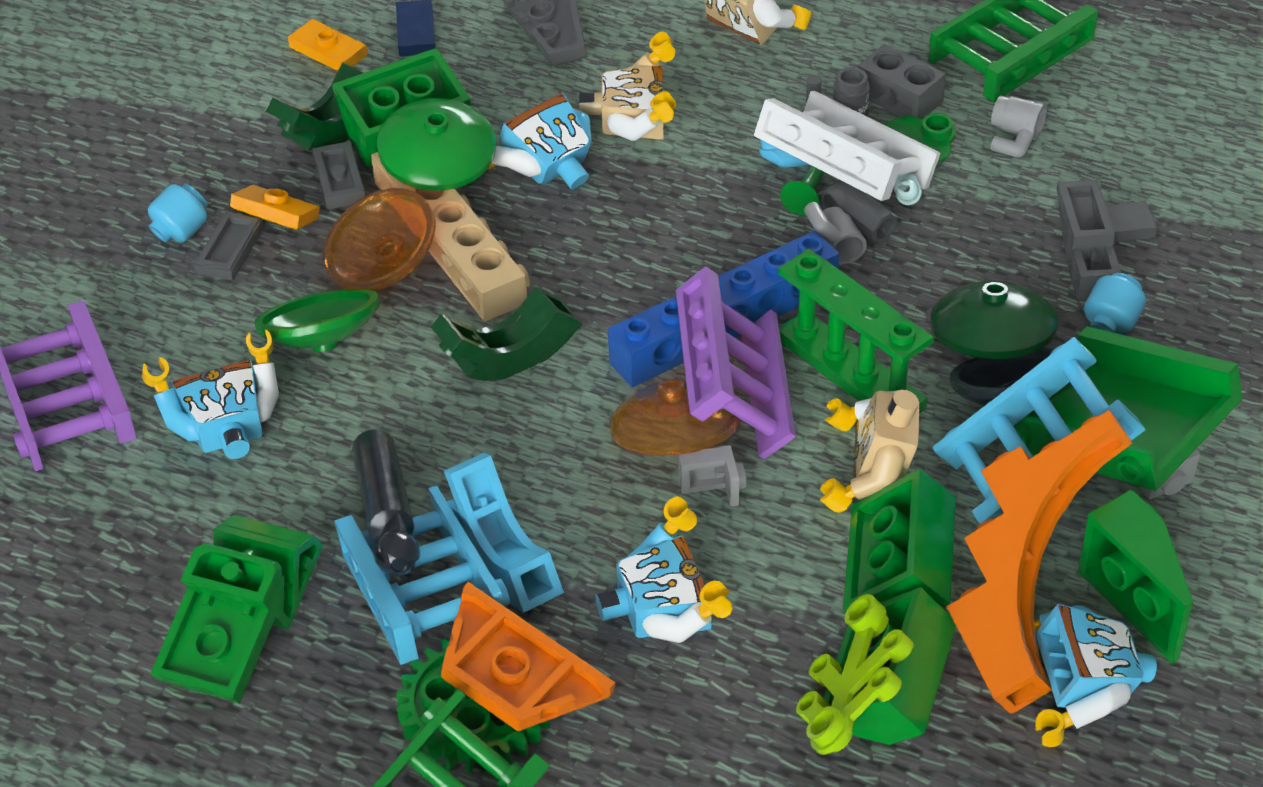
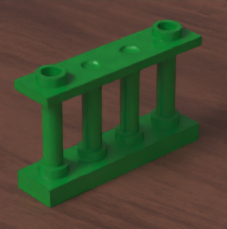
[928,0,1098,102]
[778,248,934,413]
[373,689,550,787]

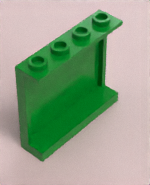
[1013,326,1243,491]

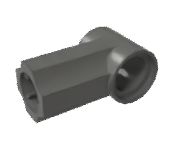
[817,180,898,244]

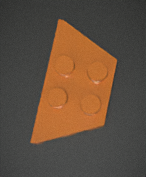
[441,582,615,731]

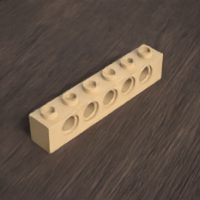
[371,152,530,322]

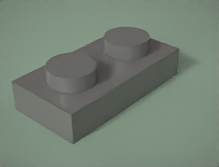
[312,141,366,210]

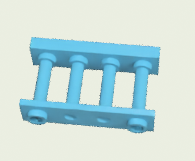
[932,337,1146,524]
[334,486,510,665]

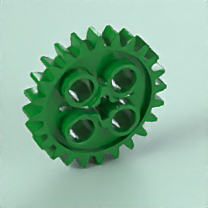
[396,638,551,774]

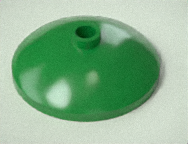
[377,98,496,191]
[254,288,380,352]

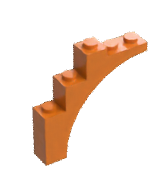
[947,410,1133,714]

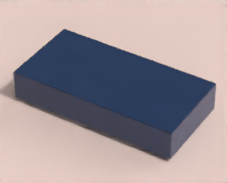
[396,0,435,57]

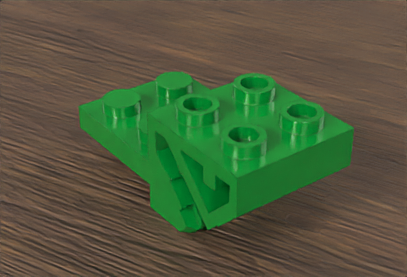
[150,515,323,704]

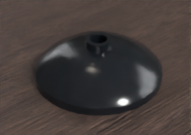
[950,348,1072,406]

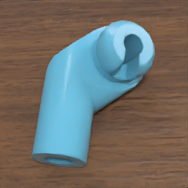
[759,139,810,168]

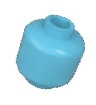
[148,184,208,243]
[1083,273,1146,335]

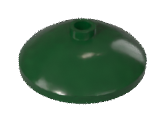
[930,281,1058,359]

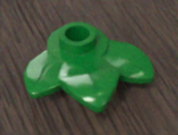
[884,113,956,164]

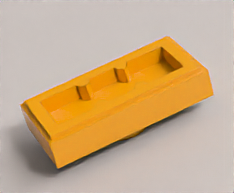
[288,19,368,71]
[230,185,320,230]

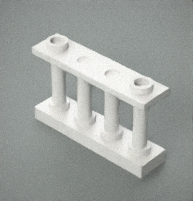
[754,91,941,201]

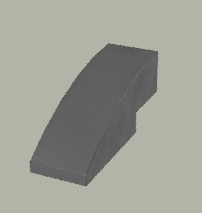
[1057,180,1121,300]

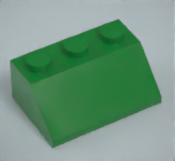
[332,48,471,167]
[843,469,956,612]
[823,587,956,745]

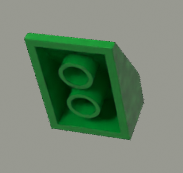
[1078,489,1193,663]

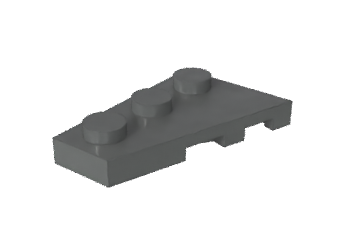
[503,0,587,65]

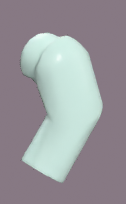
[893,173,922,205]

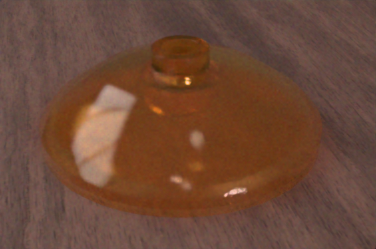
[323,188,436,291]
[609,379,741,455]

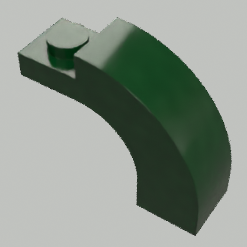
[266,62,364,151]
[431,287,583,381]

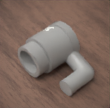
[990,96,1047,158]
[804,202,867,265]

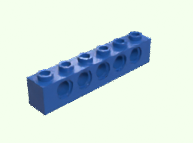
[608,231,839,388]

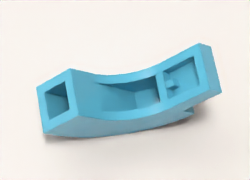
[444,453,564,613]

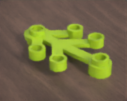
[796,594,913,755]

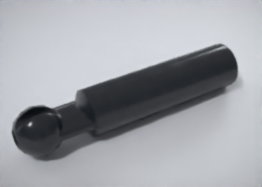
[352,429,420,577]

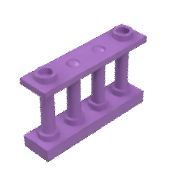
[676,266,796,458]
[0,300,137,471]

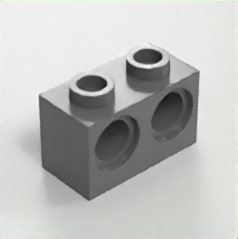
[857,44,946,119]

